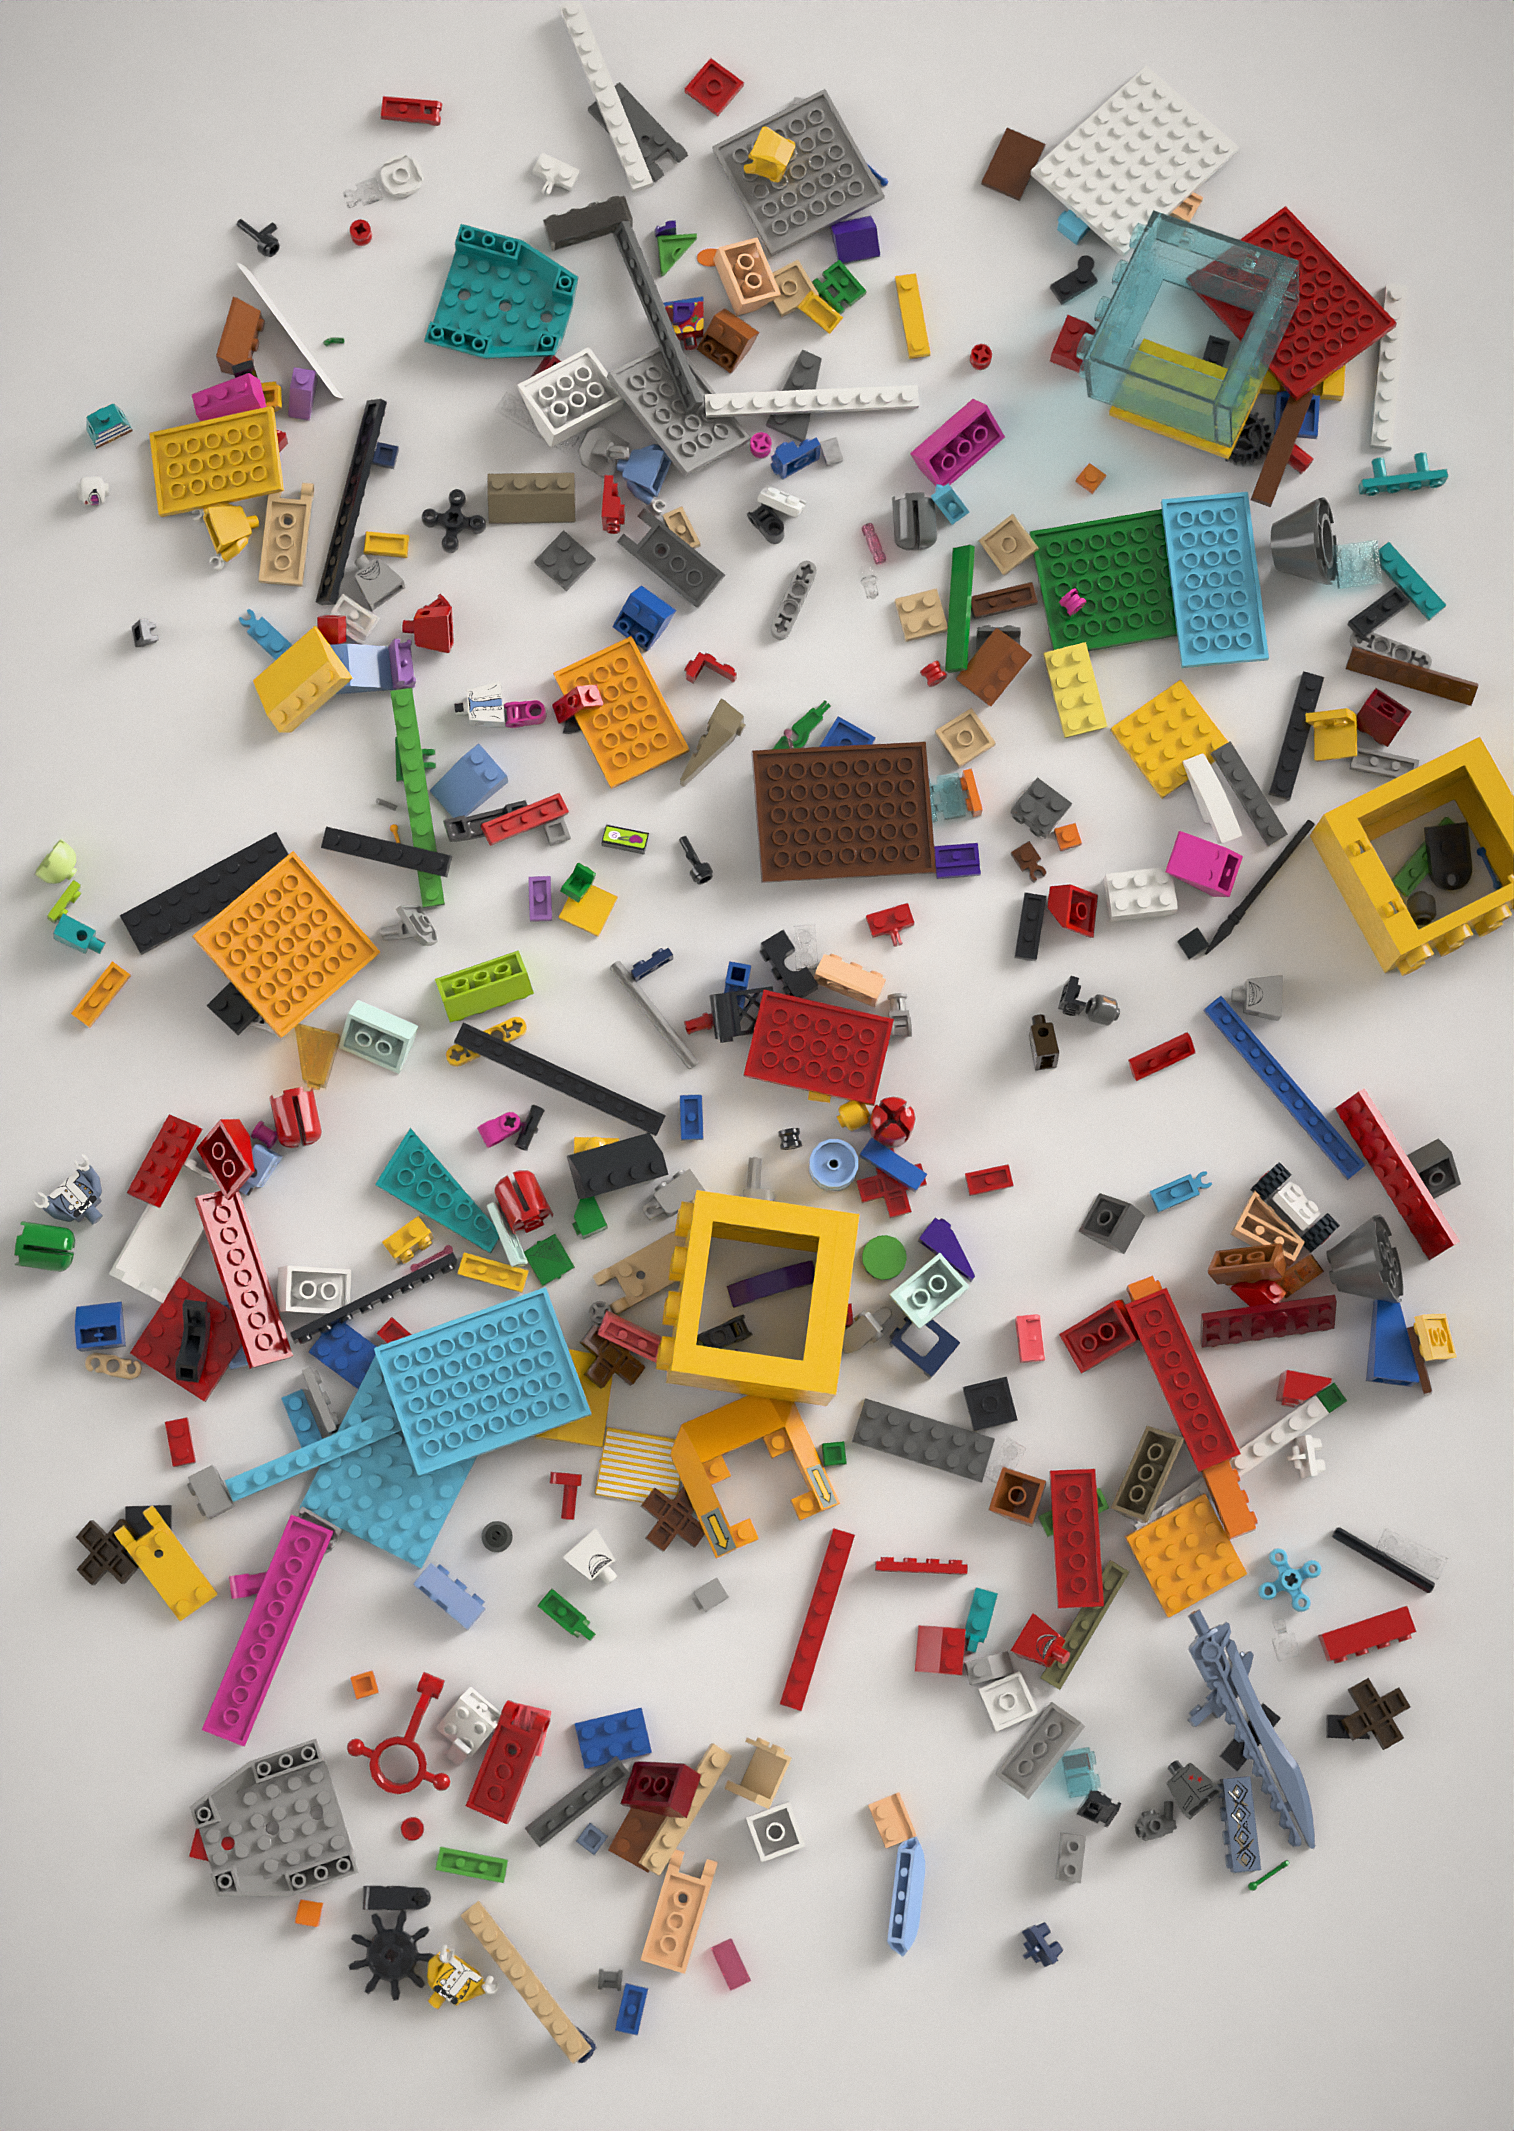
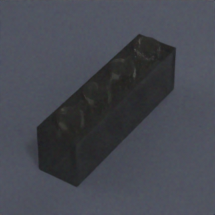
[543,195,633,251]

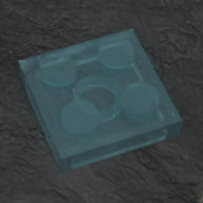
[1333,540,1382,589]

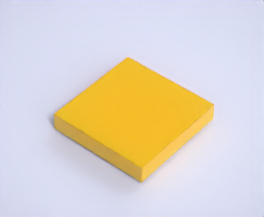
[559,885,618,937]

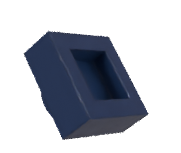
[373,442,399,469]

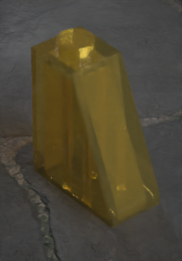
[295,1023,341,1090]

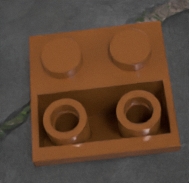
[696,308,760,374]

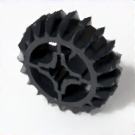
[1225,412,1271,466]

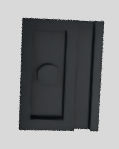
[1077,1790,1122,1828]

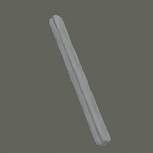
[610,961,698,1069]

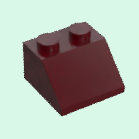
[1357,688,1412,747]

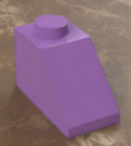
[288,367,318,420]

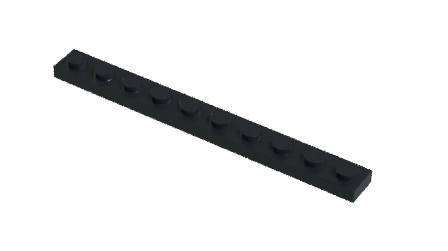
[316,399,387,605]
[454,1022,666,1136]

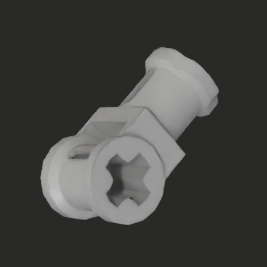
[887,993,912,1038]

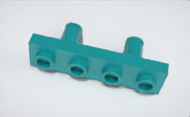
[1358,452,1448,496]

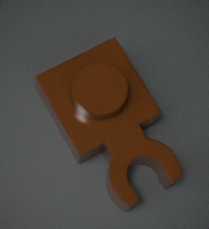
[1011,841,1047,883]

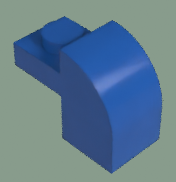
[724,961,751,1009]

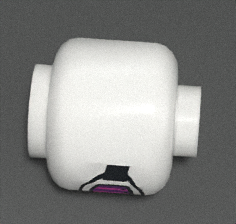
[77,476,109,505]

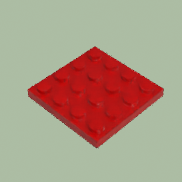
[130,1277,242,1402]

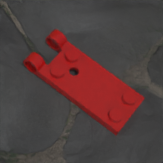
[465,1700,550,1824]

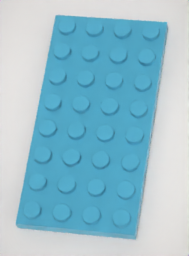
[1161,492,1269,668]

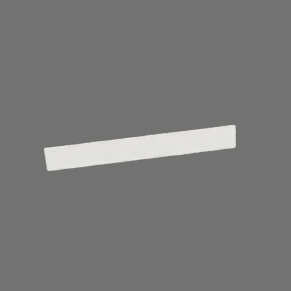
[237,263,344,399]

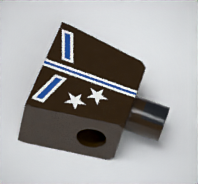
[1029,1014,1059,1071]

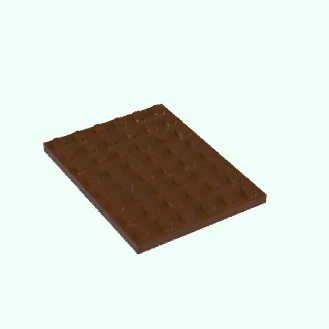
[751,742,936,883]

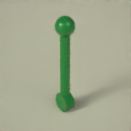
[1248,1860,1290,1891]

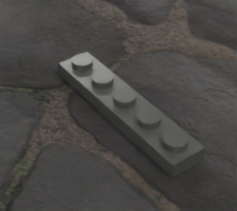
[1210,741,1288,846]
[525,1756,631,1847]

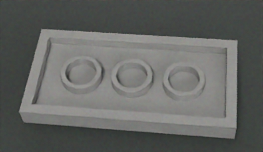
[996,1702,1085,1800]

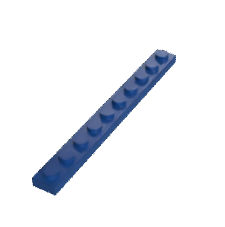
[1203,996,1365,1180]

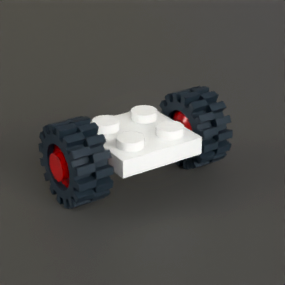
[1250,1162,1340,1253]

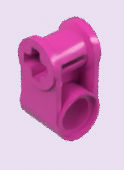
[504,700,547,728]
[477,1112,522,1148]

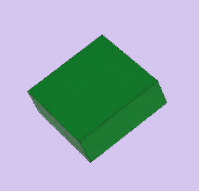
[1316,1382,1347,1413]
[822,1441,847,1467]

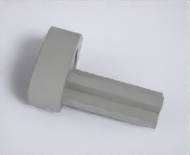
[743,1157,775,1201]

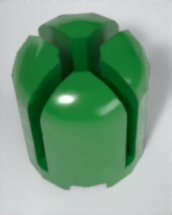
[14,1221,76,1272]

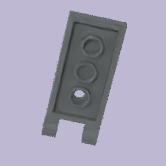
[588,82,688,183]
[617,508,725,609]

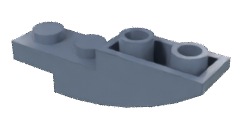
[1187,1651,1254,1727]

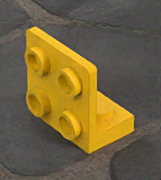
[1306,708,1357,761]
[382,1216,434,1264]

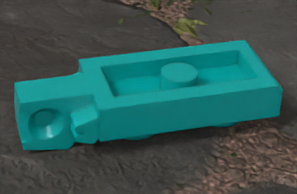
[965,1587,998,1653]

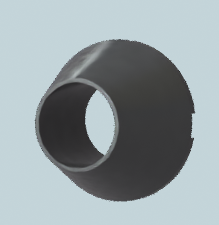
[1271,497,1337,585]

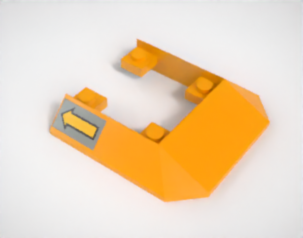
[670,1395,840,1559]

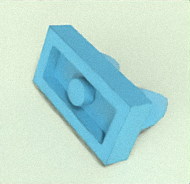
[931,483,969,525]

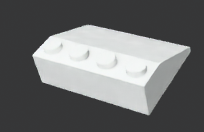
[517,347,624,448]

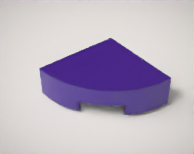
[655,220,676,238]
[673,302,695,326]

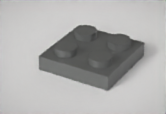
[534,530,596,592]

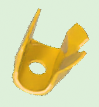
[744,126,795,183]

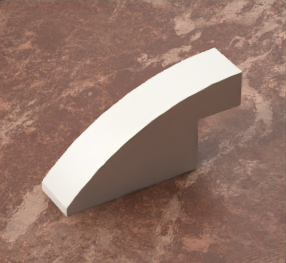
[1182,753,1242,843]

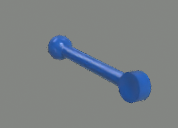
[867,164,888,186]
[1477,847,1502,889]

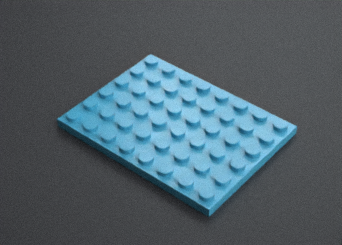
[374,1287,592,1477]
[299,1344,477,1568]

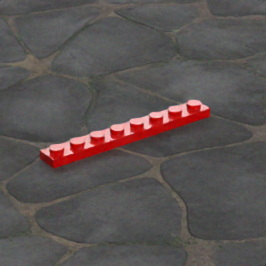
[780,1528,855,1711]

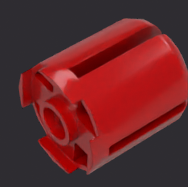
[269,1087,322,1148]
[869,1096,916,1147]
[494,1170,553,1235]

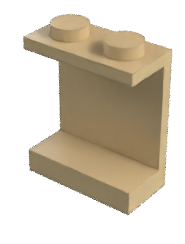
[724,1737,792,1809]

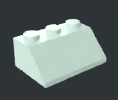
[338,1000,419,1074]

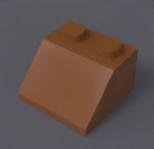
[988,1467,1046,1527]

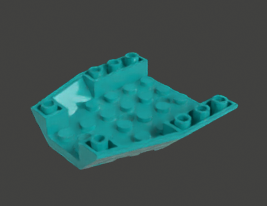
[424,224,578,359]

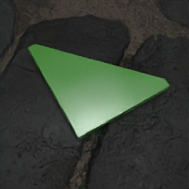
[657,233,697,276]

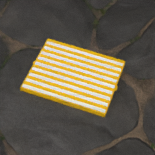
[595,1427,680,1503]

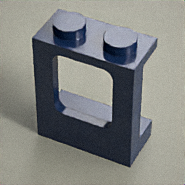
[889,1316,961,1379]

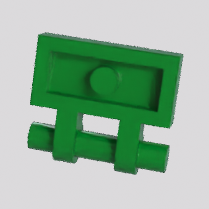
[812,260,866,315]

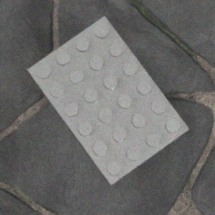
[607,347,751,477]

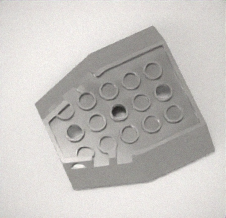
[190,1739,358,1896]

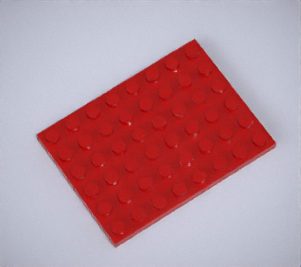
[1186,206,1397,401]

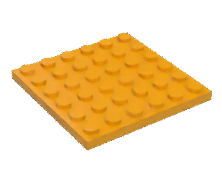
[192,851,380,1039]

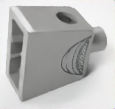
[354,555,406,611]
[1231,975,1283,1021]

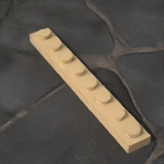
[460,1901,592,2064]

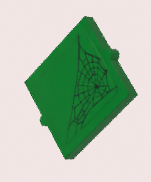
[524,1234,575,1286]

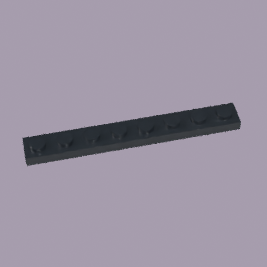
[290,1253,457,1345]

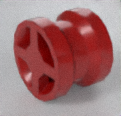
[350,219,372,246]
[970,344,992,370]
[920,661,947,687]

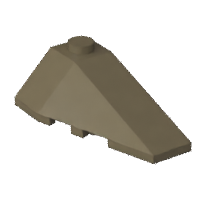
[680,699,746,787]

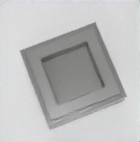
[543,817,571,846]

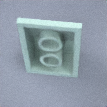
[889,1253,969,1329]

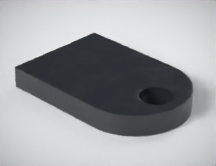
[1424,822,1473,891]

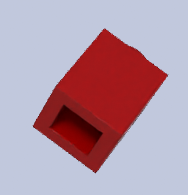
[317,615,346,645]

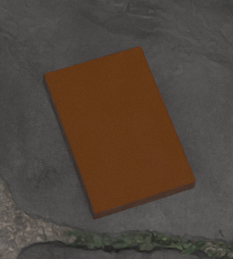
[981,127,1046,201]
[1407,1326,1433,1396]

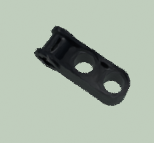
[697,1314,753,1349]
[363,1886,431,1910]

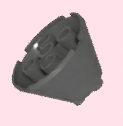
[1326,1214,1404,1303]

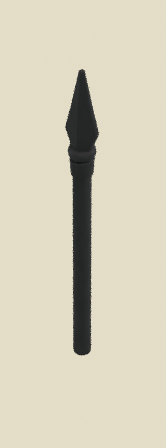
[1205,820,1315,955]

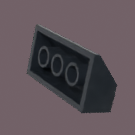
[567,1133,669,1199]

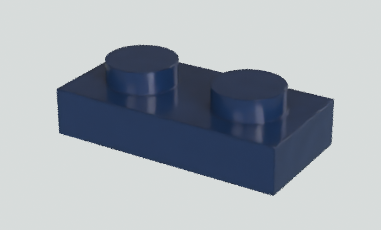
[631,947,673,982]

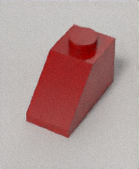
[1230,1279,1287,1306]

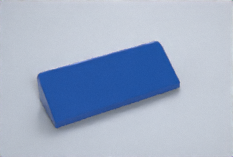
[859,1137,927,1193]

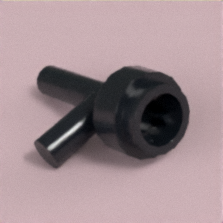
[236,219,280,257]
[679,836,713,885]

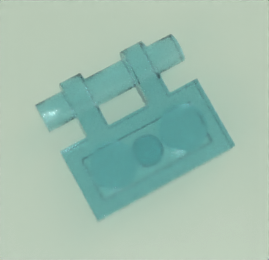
[929,773,966,823]

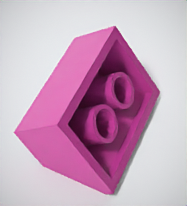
[191,373,266,422]

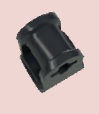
[747,503,784,544]

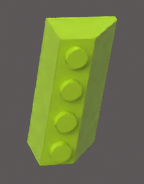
[435,950,534,1023]

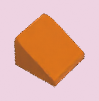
[295,1899,323,1927]

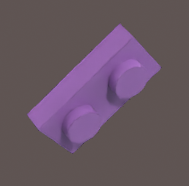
[528,876,552,922]

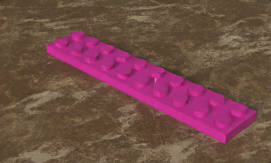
[202,1514,334,1747]

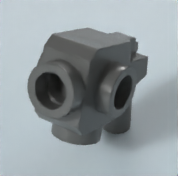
[1135,1801,1177,1841]

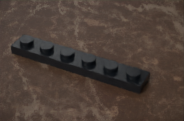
[1268,671,1324,800]
[321,826,452,878]

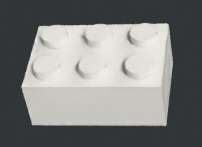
[1103,867,1178,922]

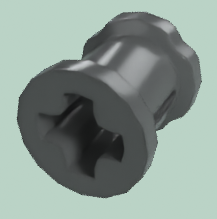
[598,1968,623,1991]

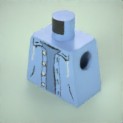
[239,1144,283,1196]

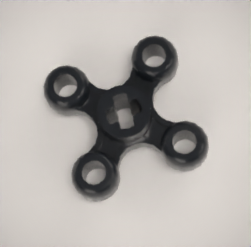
[421,489,486,553]

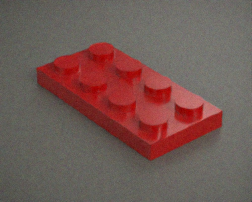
[127,1114,202,1208]

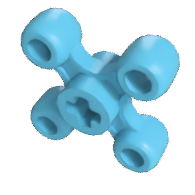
[1258,1548,1321,1612]

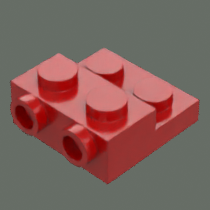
[601,475,625,534]

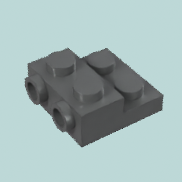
[1010,777,1072,839]

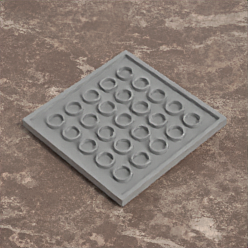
[712,89,885,257]

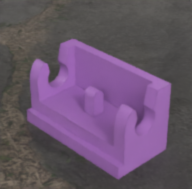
[388,639,416,688]

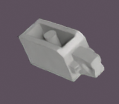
[642,1169,705,1220]

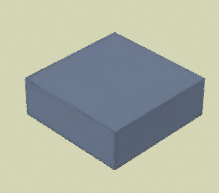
[576,1823,608,1855]

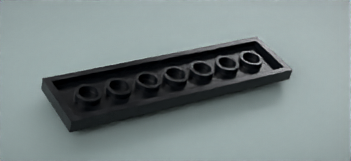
[119,832,289,955]

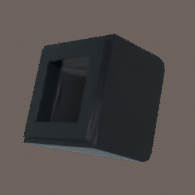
[1177,927,1209,960]

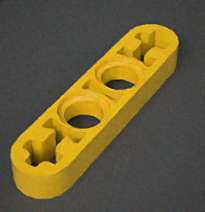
[446,1017,527,1067]

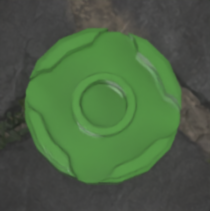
[862,1235,907,1280]

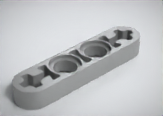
[771,561,817,640]
[1350,632,1432,669]

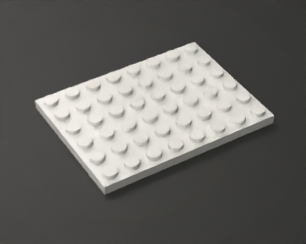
[1030,66,1239,257]

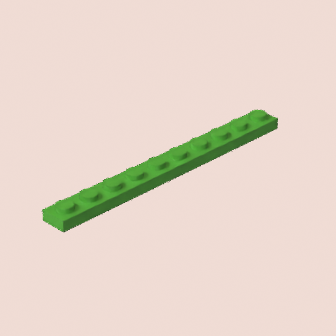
[390,688,445,908]

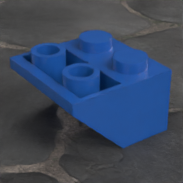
[612,585,676,652]
[75,1302,126,1352]

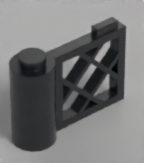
[709,986,773,1043]

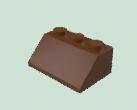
[216,297,265,375]
[956,628,1032,707]
[1207,1243,1287,1286]

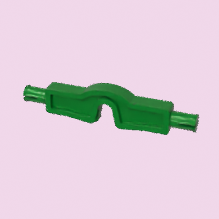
[773,700,831,749]

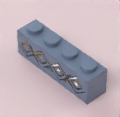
[1217,1776,1261,1873]

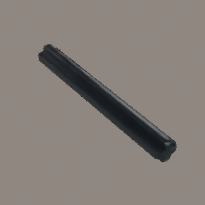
[1332,1527,1435,1593]

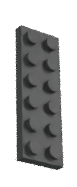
[852,1398,995,1483]

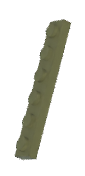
[1040,1560,1129,1690]

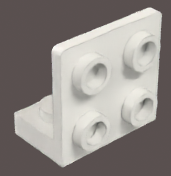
[437,1687,501,1758]

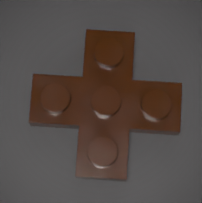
[579,1324,646,1389]
[640,1486,705,1552]

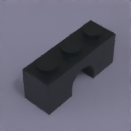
[759,929,818,998]

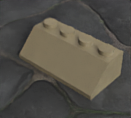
[487,473,576,524]
[1111,1425,1184,1523]

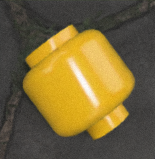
[836,1101,871,1131]

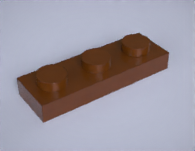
[971,582,1038,620]

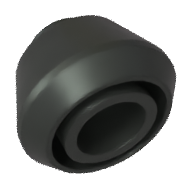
[481,1521,513,1552]

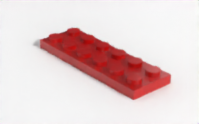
[1049,1469,1104,1609]

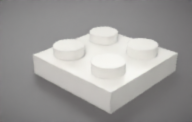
[978,1671,1039,1732]

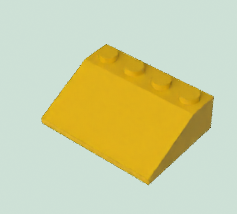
[253,626,353,733]
[534,1349,613,1448]

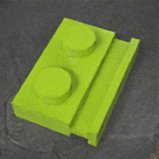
[47,880,82,924]

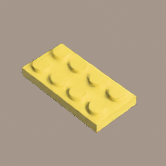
[1043,642,1108,738]

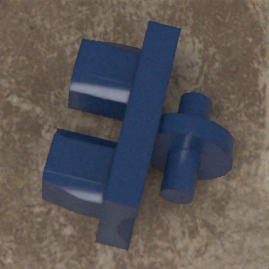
[1022,1922,1063,1967]

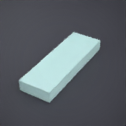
[487,1202,528,1267]

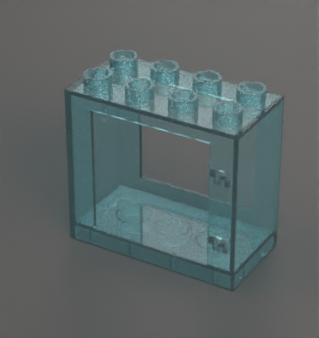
[1077,210,1299,448]

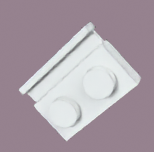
[757,485,806,518]
[330,594,380,645]

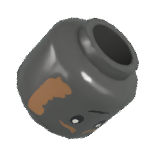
[1085,994,1120,1026]

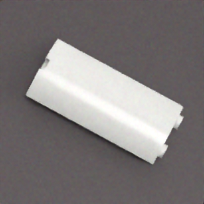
[109,1157,221,1303]

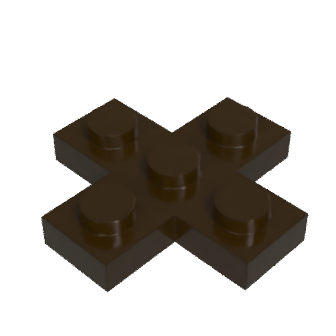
[76,1519,139,1585]
[1341,1678,1411,1750]

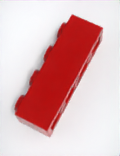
[1318,1606,1417,1664]

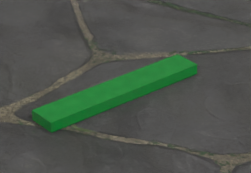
[945,544,975,673]

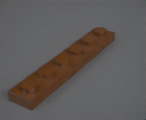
[1346,647,1478,706]

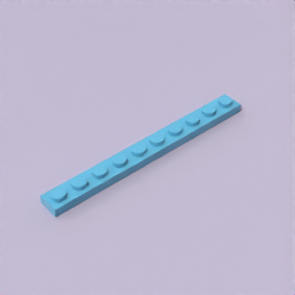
[225,1409,402,1502]

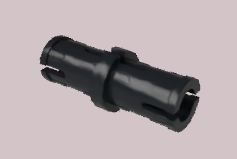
[514,1105,545,1151]

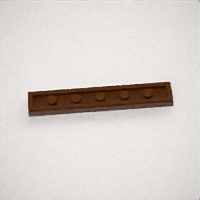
[1250,392,1314,508]

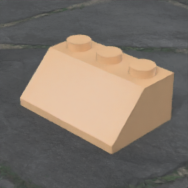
[713,238,781,316]
[814,954,886,1008]

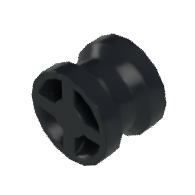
[778,1128,802,1150]

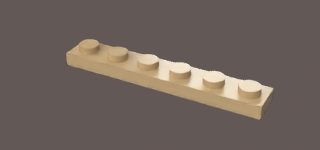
[639,1743,732,1876]

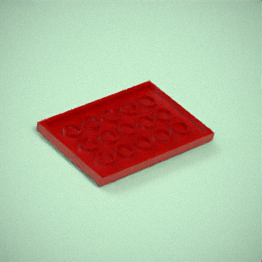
[744,990,894,1106]

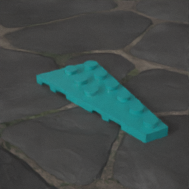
[375,1128,500,1254]

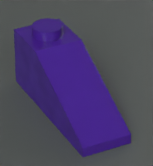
[918,1217,975,1282]

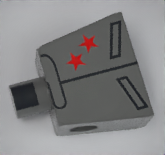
[1166,1760,1223,1820]

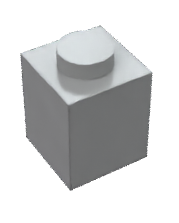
[692,1577,729,1612]

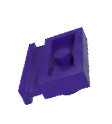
[934,843,981,879]

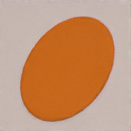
[697,248,718,267]

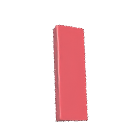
[597,1311,662,1363]

